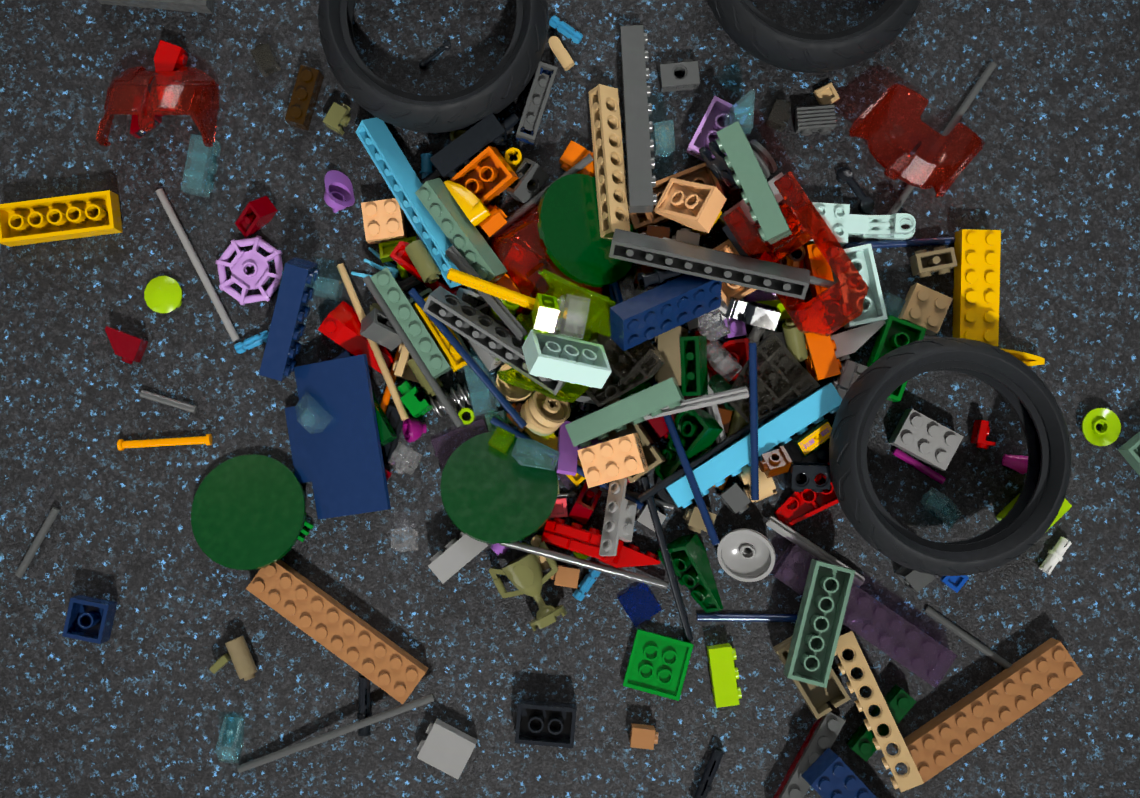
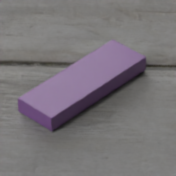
[556,421,578,476]

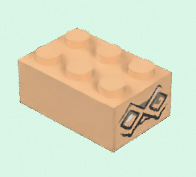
[577,433,649,488]

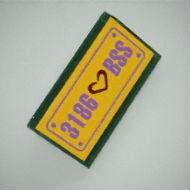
[793,419,832,458]

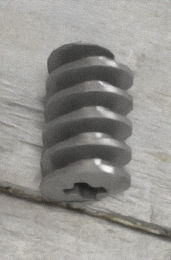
[429,383,472,417]

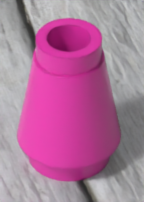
[1002,454,1028,474]

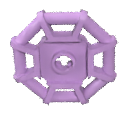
[215,235,283,305]

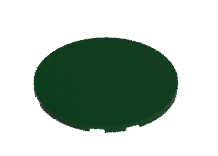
[537,174,636,287]
[440,431,558,544]
[191,454,306,571]

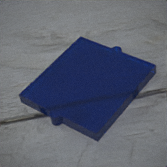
[618,583,662,627]

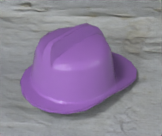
[324,170,355,213]

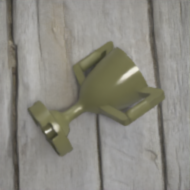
[489,541,567,631]

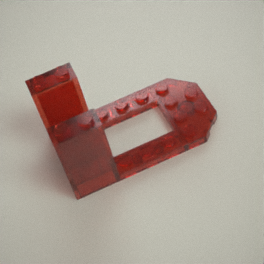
[723,171,869,336]

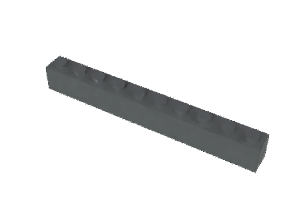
[620,25,657,213]
[609,228,810,300]

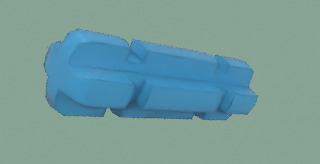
[549,15,583,44]
[234,330,269,354]
[573,569,601,601]

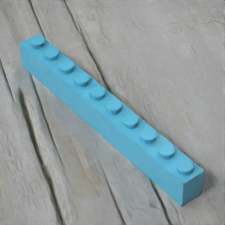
[356,117,462,289]
[665,383,842,509]

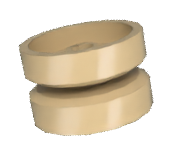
[520,387,571,436]

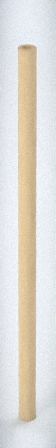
[337,263,409,421]

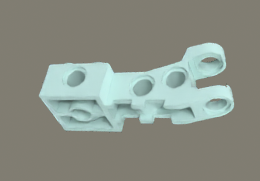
[805,202,916,247]

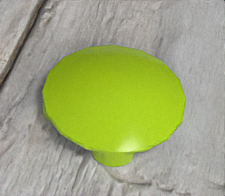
[144,276,182,313]

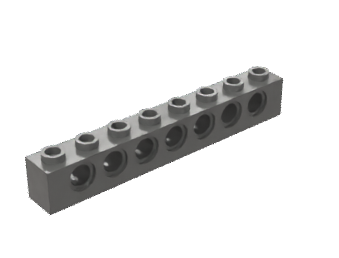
[423,286,566,396]

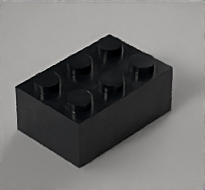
[515,699,577,748]

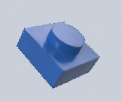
[940,575,969,593]

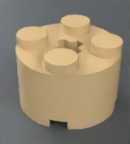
[738,458,777,503]

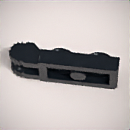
[699,141,739,193]

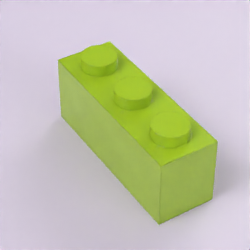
[706,643,742,708]

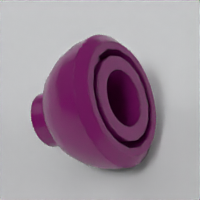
[402,416,427,443]

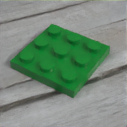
[622,628,694,701]

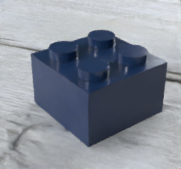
[62,595,118,644]

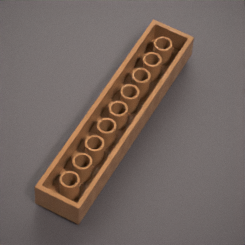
[246,559,429,704]
[893,638,1083,785]

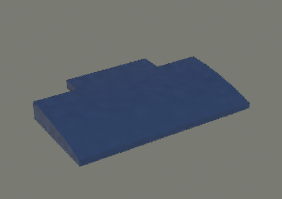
[284,354,391,520]

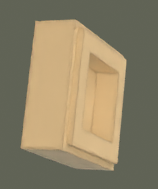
[813,82,840,105]

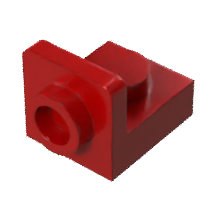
[970,420,996,449]

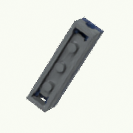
[515,61,558,145]

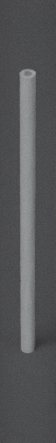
[155,188,240,342]

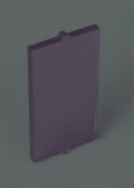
[431,419,490,469]

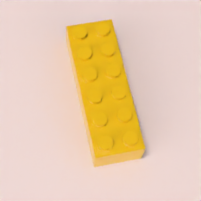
[0,190,123,247]
[952,229,1001,347]

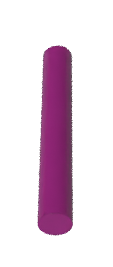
[892,448,946,484]

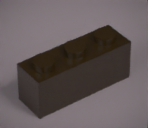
[285,65,324,131]

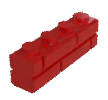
[541,517,624,564]

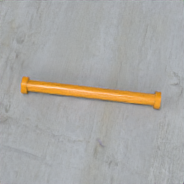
[117,434,212,451]

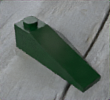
[654,408,723,480]
[657,533,723,613]

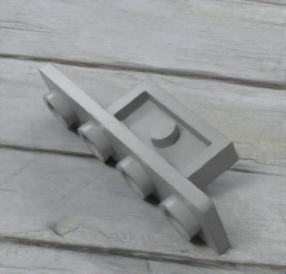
[599,478,637,557]

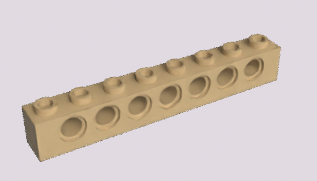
[588,84,631,239]
[835,631,924,792]

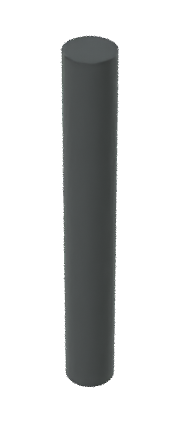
[140,390,198,413]

